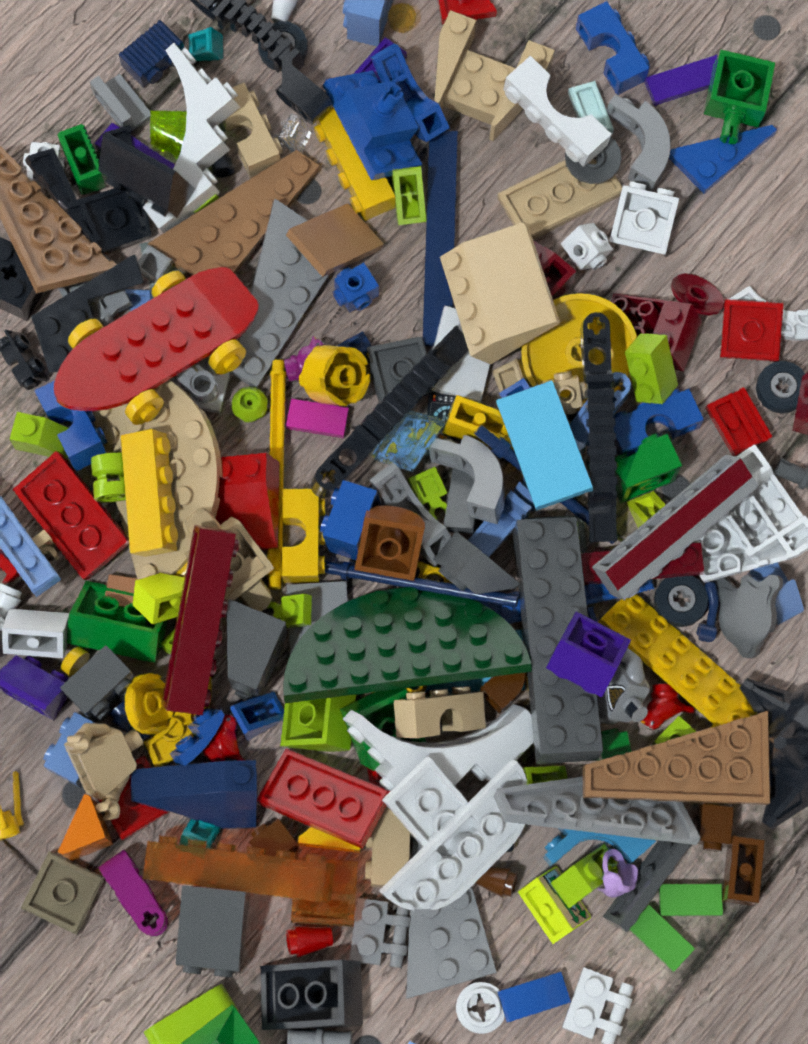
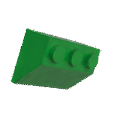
[66,581,169,663]

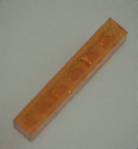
[143,835,335,902]

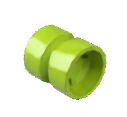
[91,453,126,502]

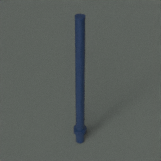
[325,562,519,607]

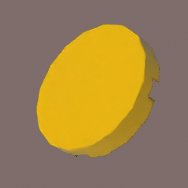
[125,673,174,735]

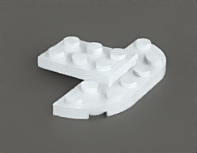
[379,756,527,911]

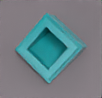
[188,27,224,61]
[179,819,221,859]

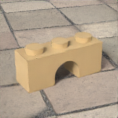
[222,83,283,178]
[394,686,486,738]

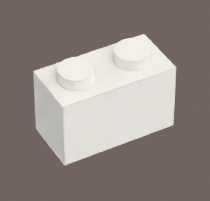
[2,609,69,658]

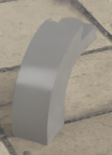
[607,95,670,192]
[428,435,505,524]
[369,462,451,566]

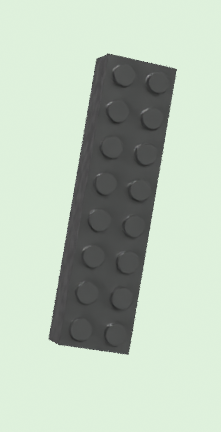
[513,517,603,764]

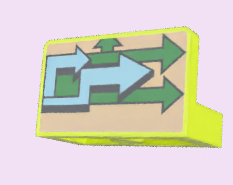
[518,866,591,944]

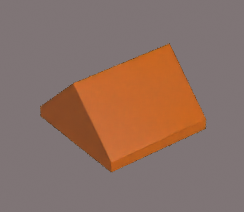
[58,794,113,861]

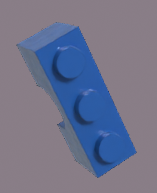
[576,1,650,95]
[34,381,108,471]
[613,389,704,456]

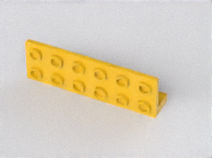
[598,594,756,728]

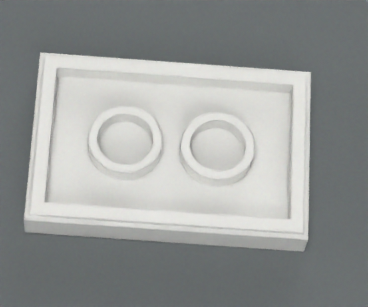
[432,306,490,403]

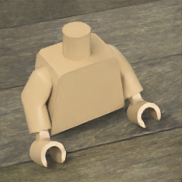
[64,723,143,821]

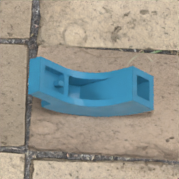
[543,828,656,867]

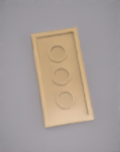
[497,159,622,240]

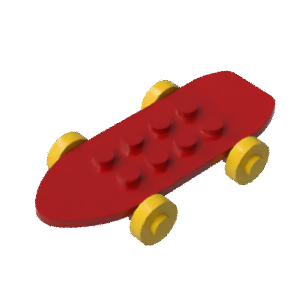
[54,267,259,425]

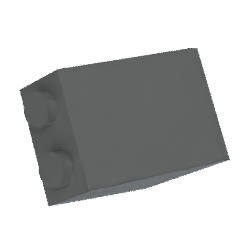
[227,599,288,700]
[176,885,249,978]

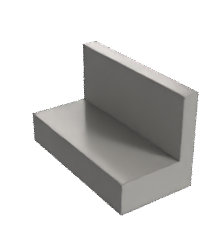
[90,74,153,131]

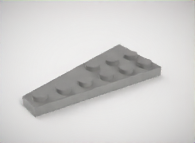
[231,199,329,388]
[494,776,701,845]

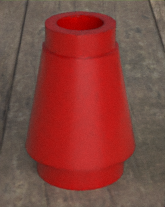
[286,926,333,957]

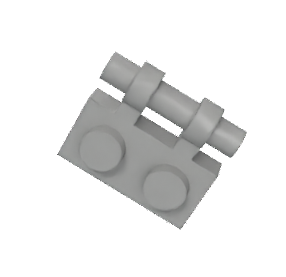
[349,898,411,968]

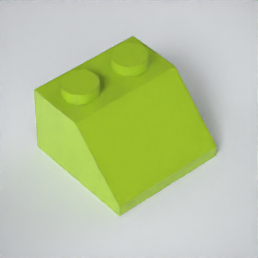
[280,694,356,752]

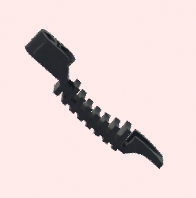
[190,0,333,125]
[580,312,617,542]
[310,325,469,498]

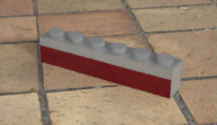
[592,455,758,600]

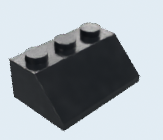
[98,132,195,218]

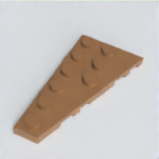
[0,146,117,294]
[148,150,319,277]
[583,711,770,805]

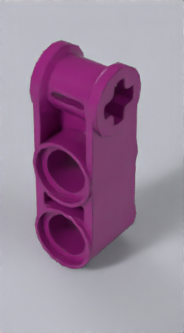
[98,849,168,937]

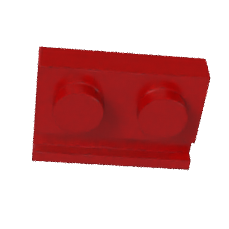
[705,387,773,457]

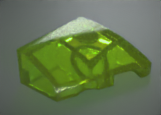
[150,111,187,159]

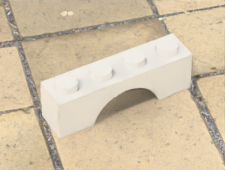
[503,56,612,167]

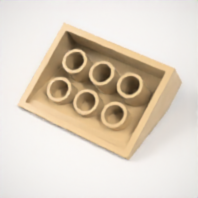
[440,222,560,364]

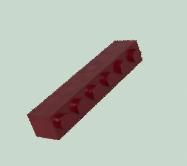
[161,525,239,715]

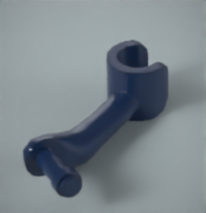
[696,581,719,642]

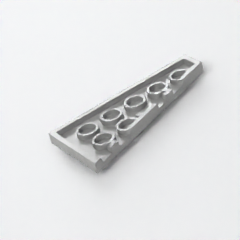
[406,837,497,999]

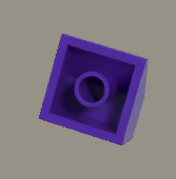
[546,611,631,697]
[0,655,68,721]

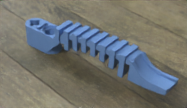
[468,372,631,558]

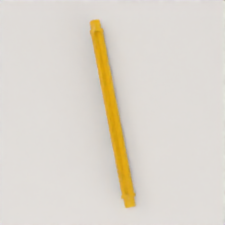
[266,360,287,590]

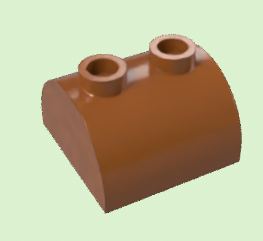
[354,505,425,581]

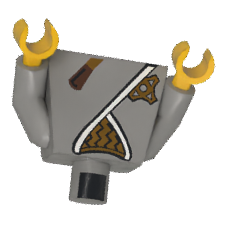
[597,648,650,724]

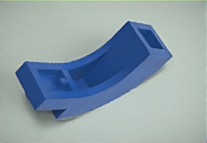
[370,43,450,142]

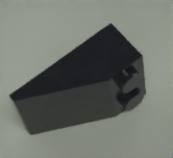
[260,959,363,1030]

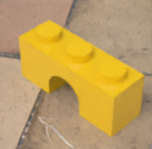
[282,489,325,583]

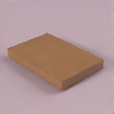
[286,203,384,277]

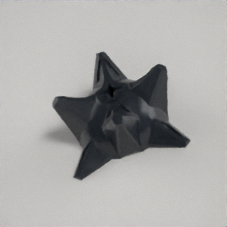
[739,678,808,829]

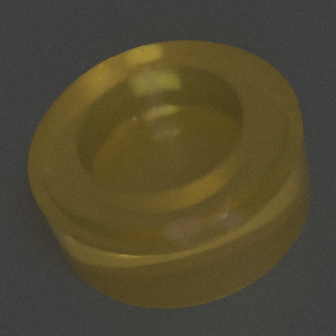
[388,3,416,33]

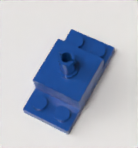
[322,70,422,181]

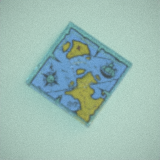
[371,411,445,472]

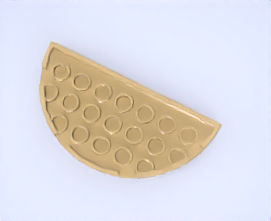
[92,380,222,580]

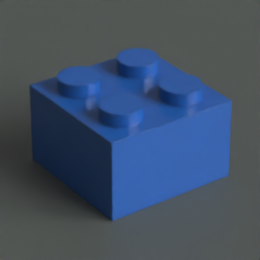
[320,480,382,560]

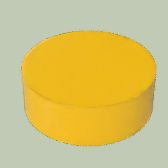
[61,646,90,677]

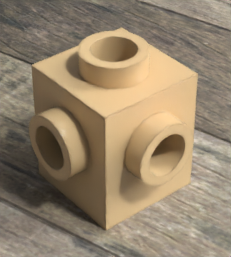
[542,371,586,415]

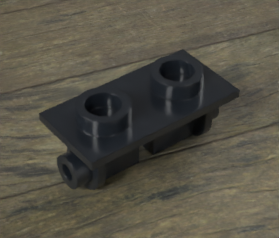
[0,330,49,390]

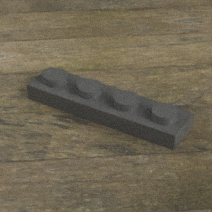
[603,829,700,932]

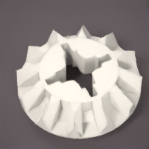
[456,982,505,1034]

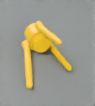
[0,771,24,840]

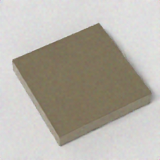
[21,851,105,935]

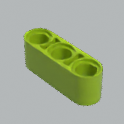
[143,984,238,1044]

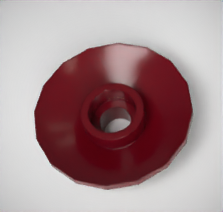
[671,273,724,316]

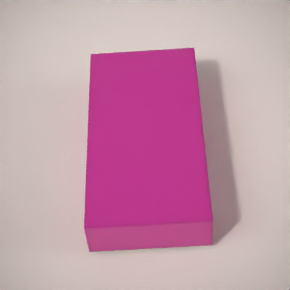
[286,399,349,438]

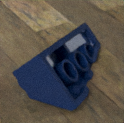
[131,760,257,829]

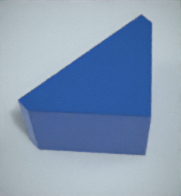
[230,692,284,741]

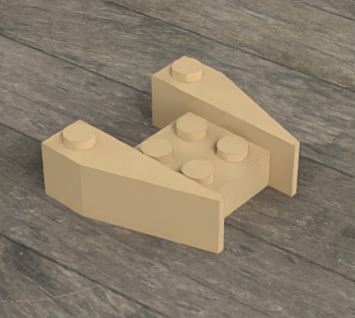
[435,10,555,141]

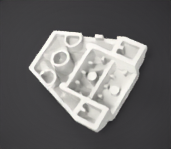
[692,444,808,583]

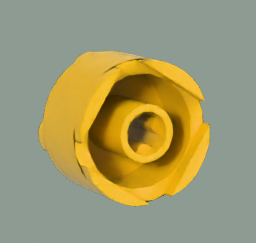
[299,345,370,406]

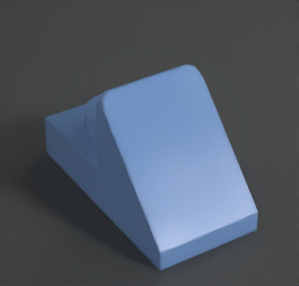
[747,562,804,625]

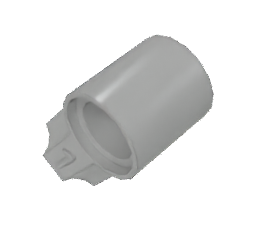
[174,363,218,403]

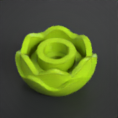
[232,387,268,423]

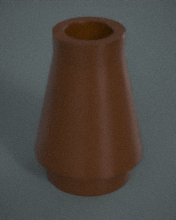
[474,867,518,898]

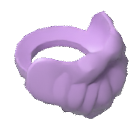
[598,849,638,898]

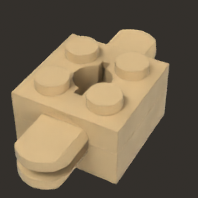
[184,509,274,611]

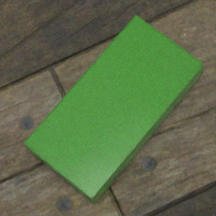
[658,884,723,916]
[629,905,695,972]

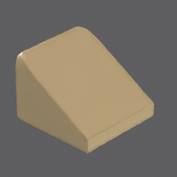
[492,359,532,392]

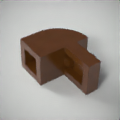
[479,673,525,715]

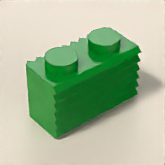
[57,124,107,195]

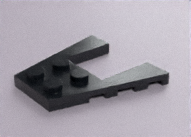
[25,125,151,254]
[31,254,144,372]

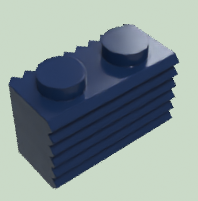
[119,20,184,88]

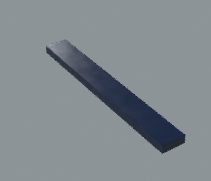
[423,131,458,347]

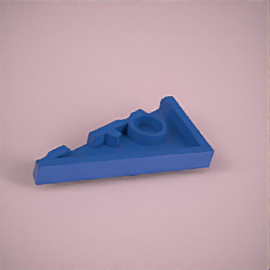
[669,125,777,194]

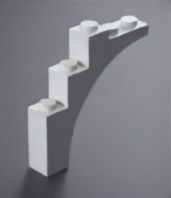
[143,43,240,233]
[343,704,534,791]

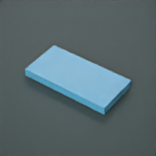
[496,380,593,511]

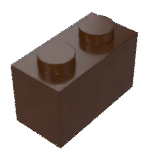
[722,836,765,906]

